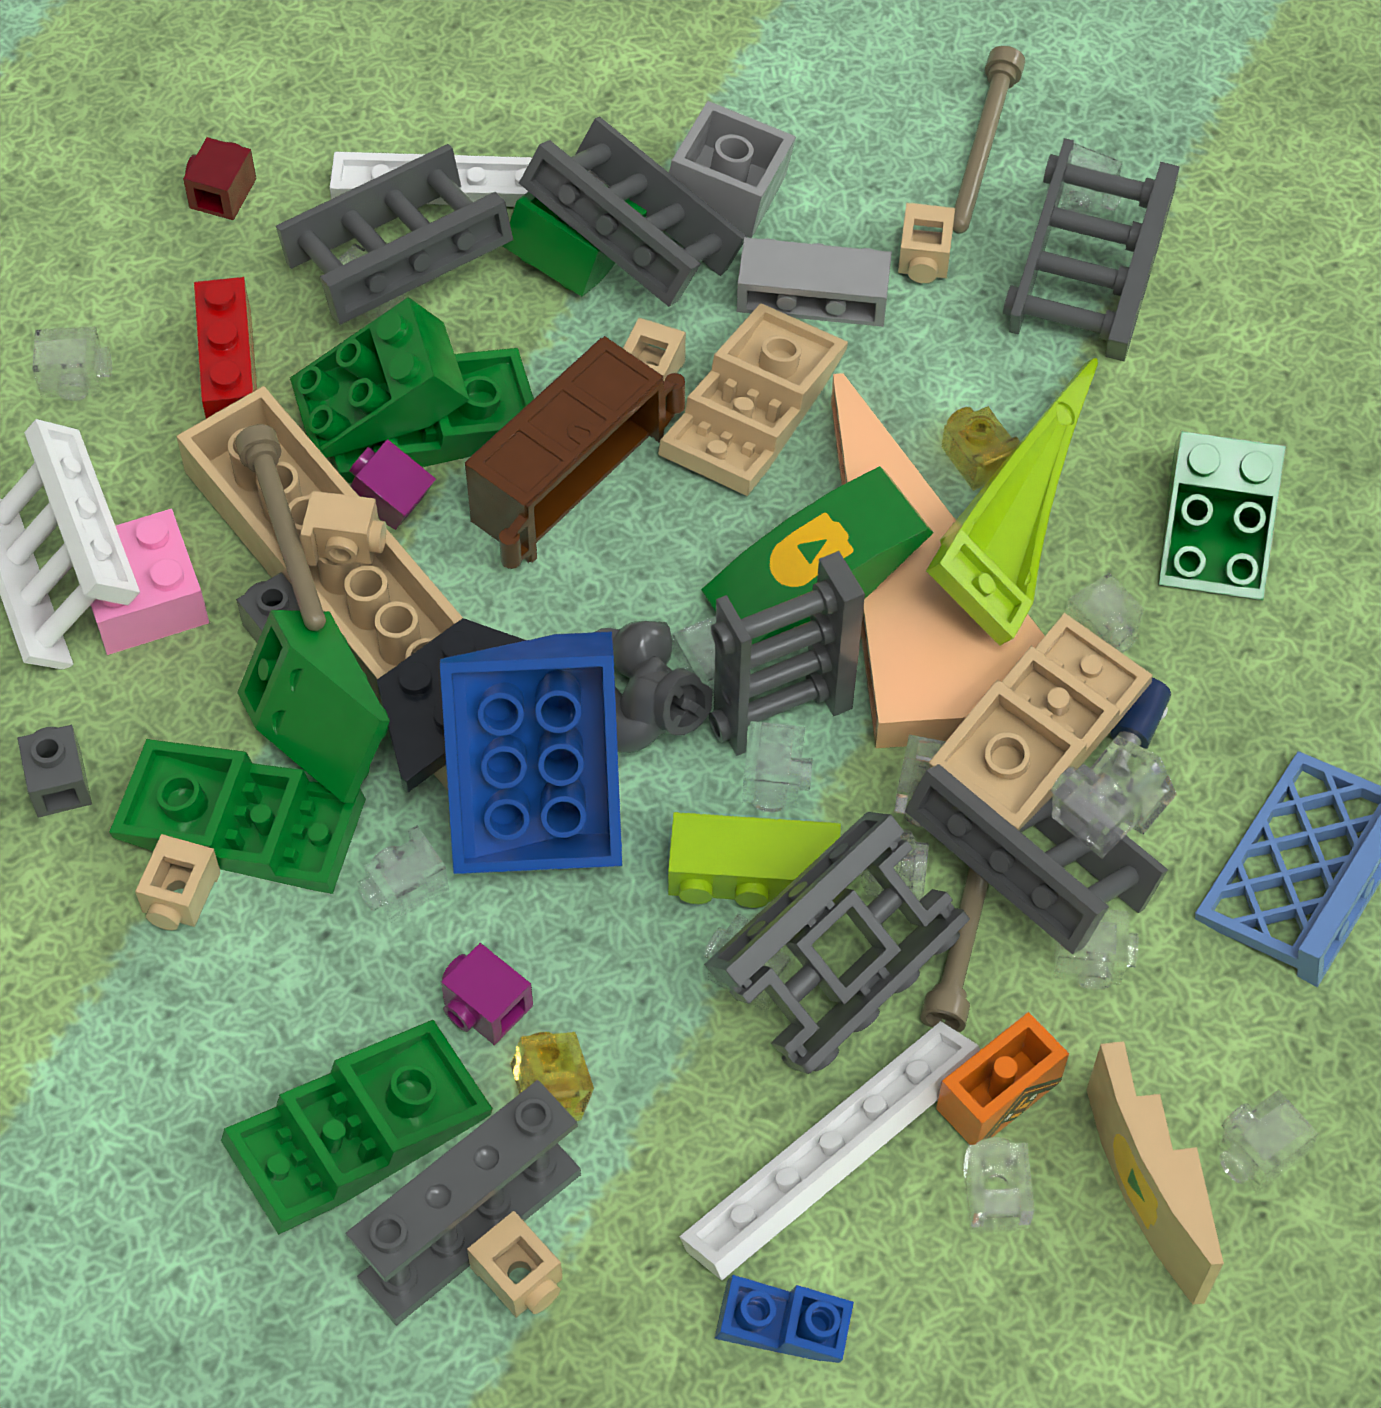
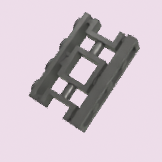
[704,812,970,1074]

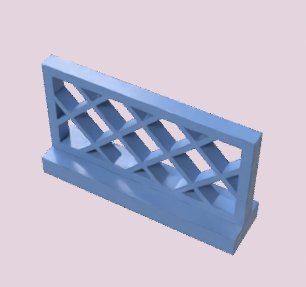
[1195,751,1381,988]

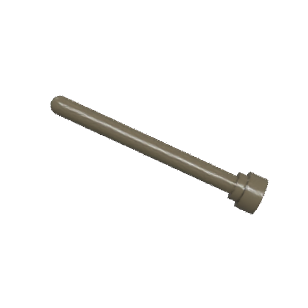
[953,46,1025,233]
[235,424,326,631]
[920,867,988,1032]

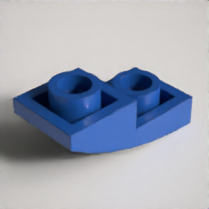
[714,1275,854,1363]

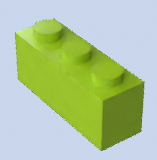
[668,812,841,908]

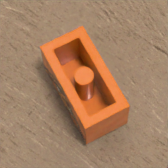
[936,1012,1069,1151]

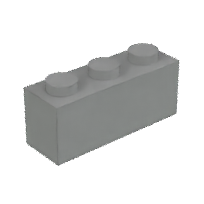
[737,237,892,327]

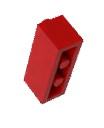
[194,277,257,419]

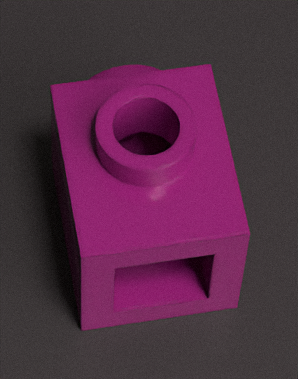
[349,439,436,530]
[441,943,533,1045]

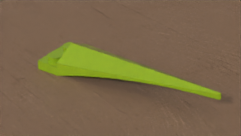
[926,358,1098,646]

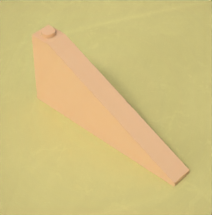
[831,373,1045,748]

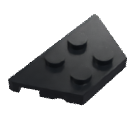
[377,618,526,792]

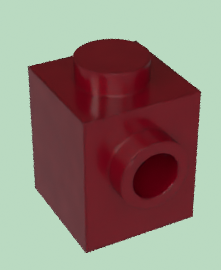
[183,137,257,220]

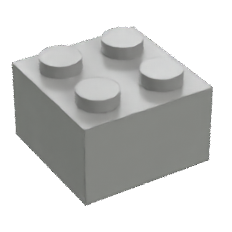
[669,101,796,238]

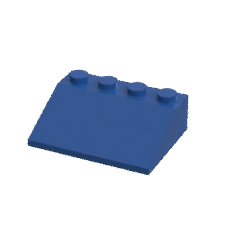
[440,632,622,874]

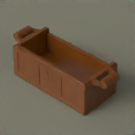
[465,336,685,569]

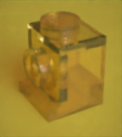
[941,406,1020,491]
[510,1032,594,1121]

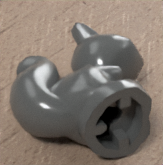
[595,621,713,753]

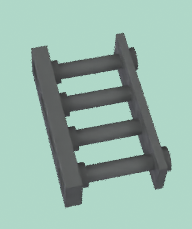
[519,116,747,307]
[1003,138,1180,362]
[276,144,513,325]
[709,551,865,756]
[905,764,1168,955]
[345,1080,581,1326]

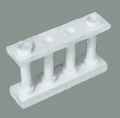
[0,419,140,669]

